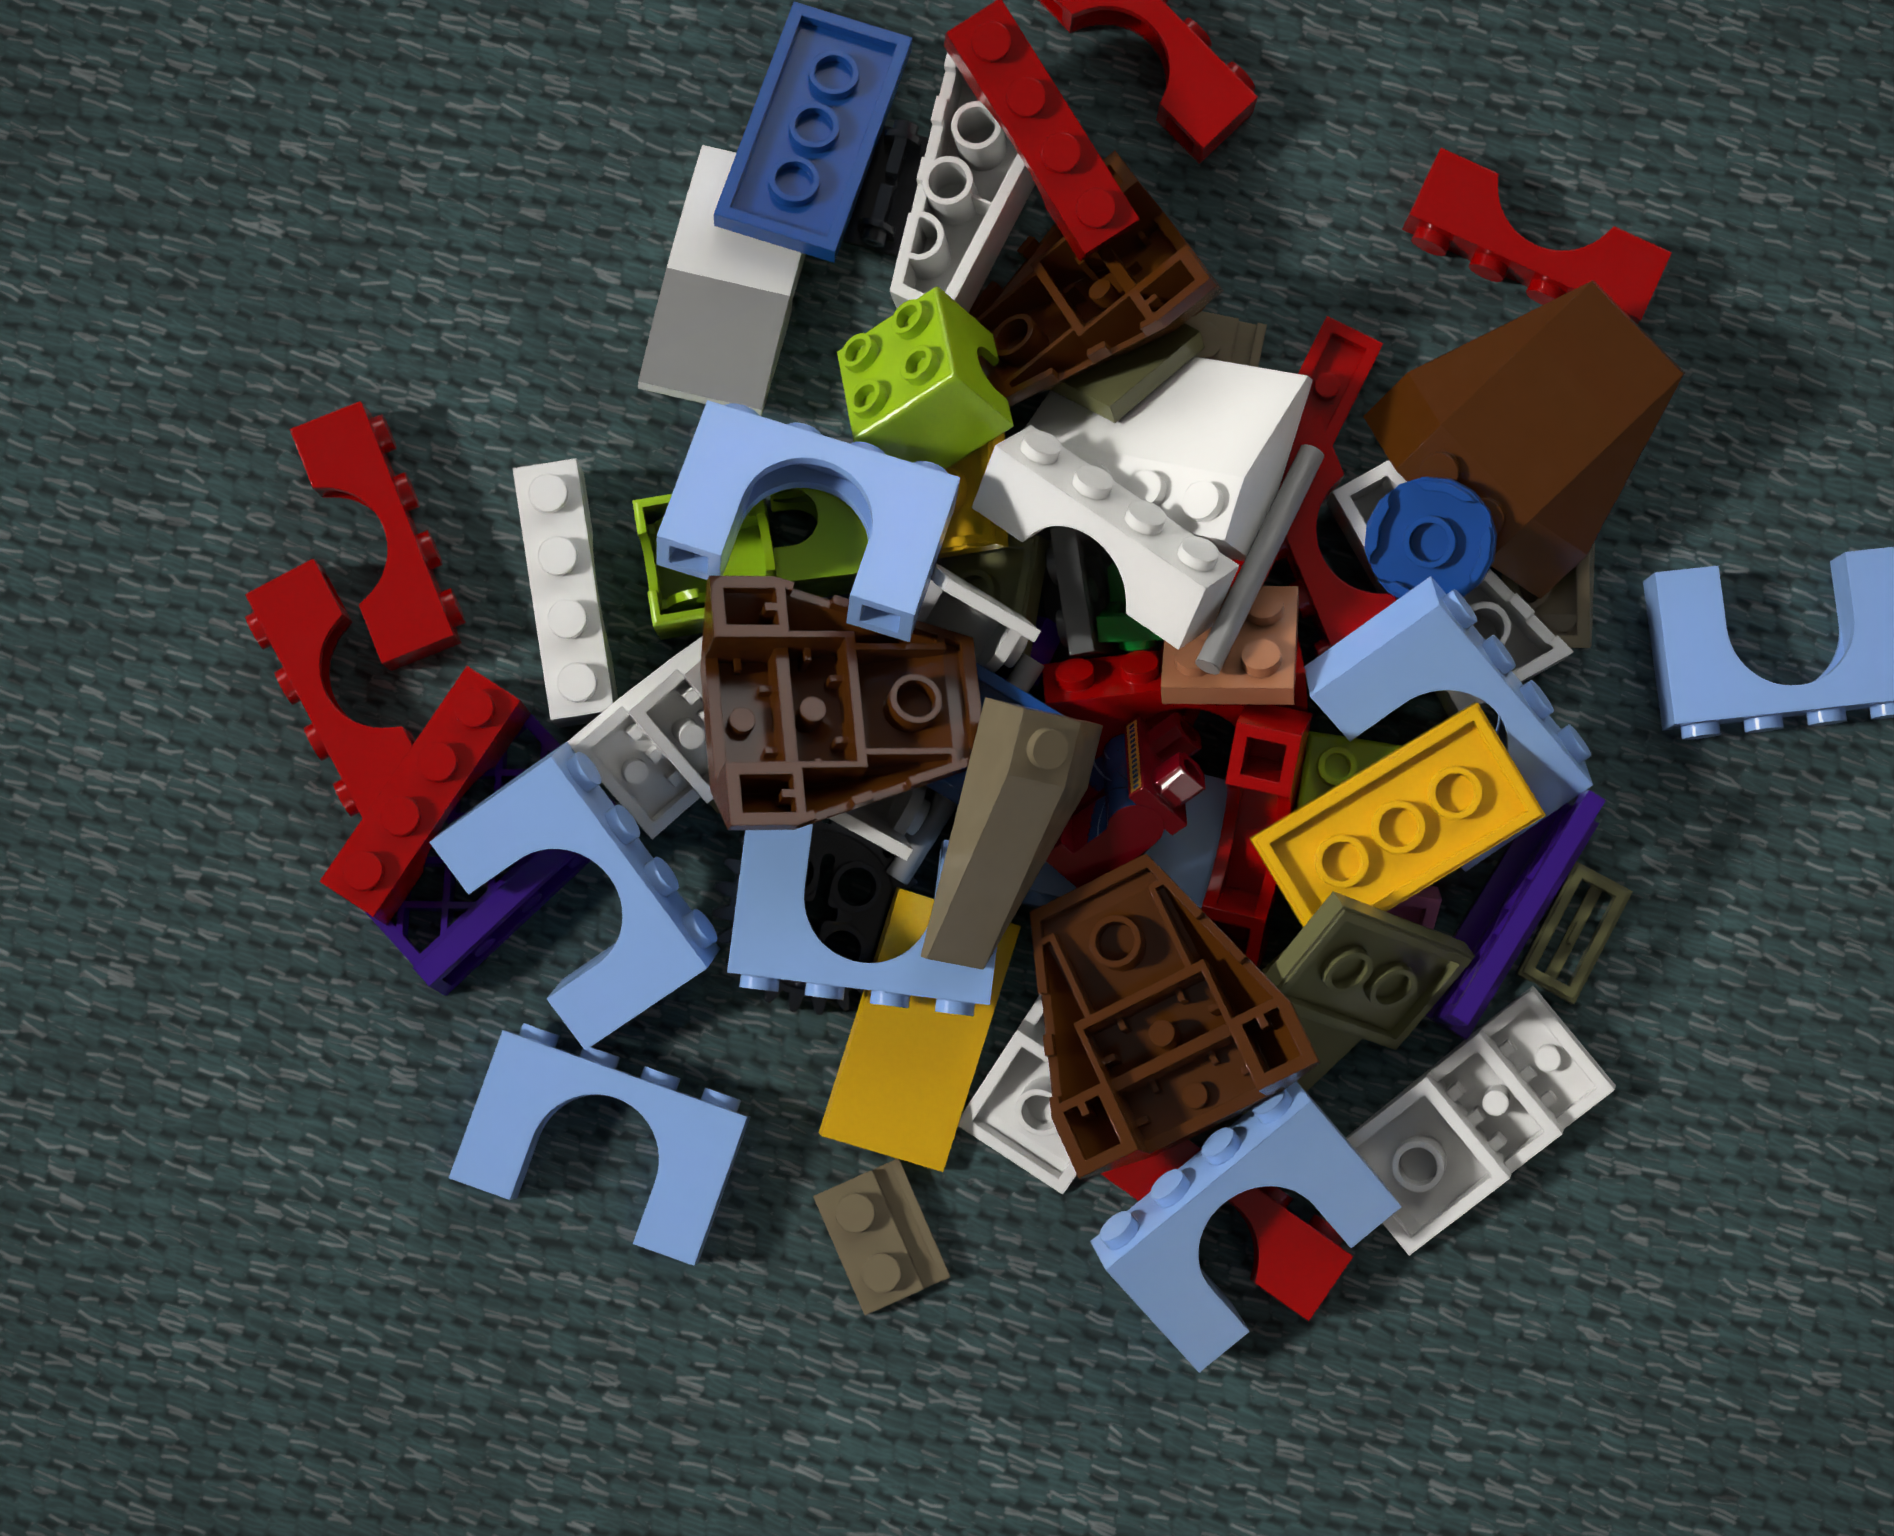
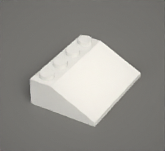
[1025,357,1313,561]

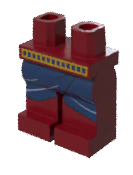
[1046,712,1206,888]

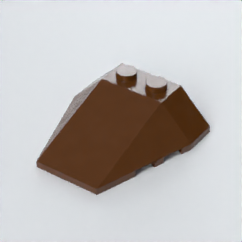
[969,150,1224,407]
[1363,280,1685,599]
[700,576,982,830]
[1030,854,1321,1180]

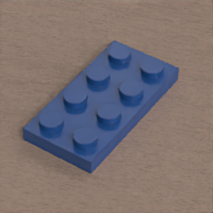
[714,2,913,263]

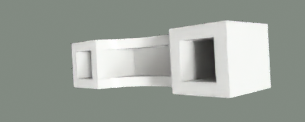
[971,425,1239,650]
[513,458,618,728]

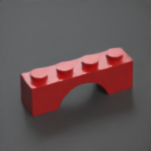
[944,0,1139,262]
[1038,0,1258,164]
[1402,148,1672,324]
[289,401,466,671]
[1276,415,1396,658]
[245,559,415,818]
[1042,637,1308,759]
[319,666,531,925]
[1201,704,1313,968]
[1100,1140,1353,1321]

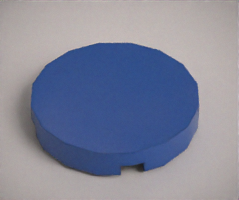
[1364,476,1497,598]

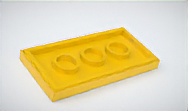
[1249,702,1546,927]
[819,887,1021,1172]

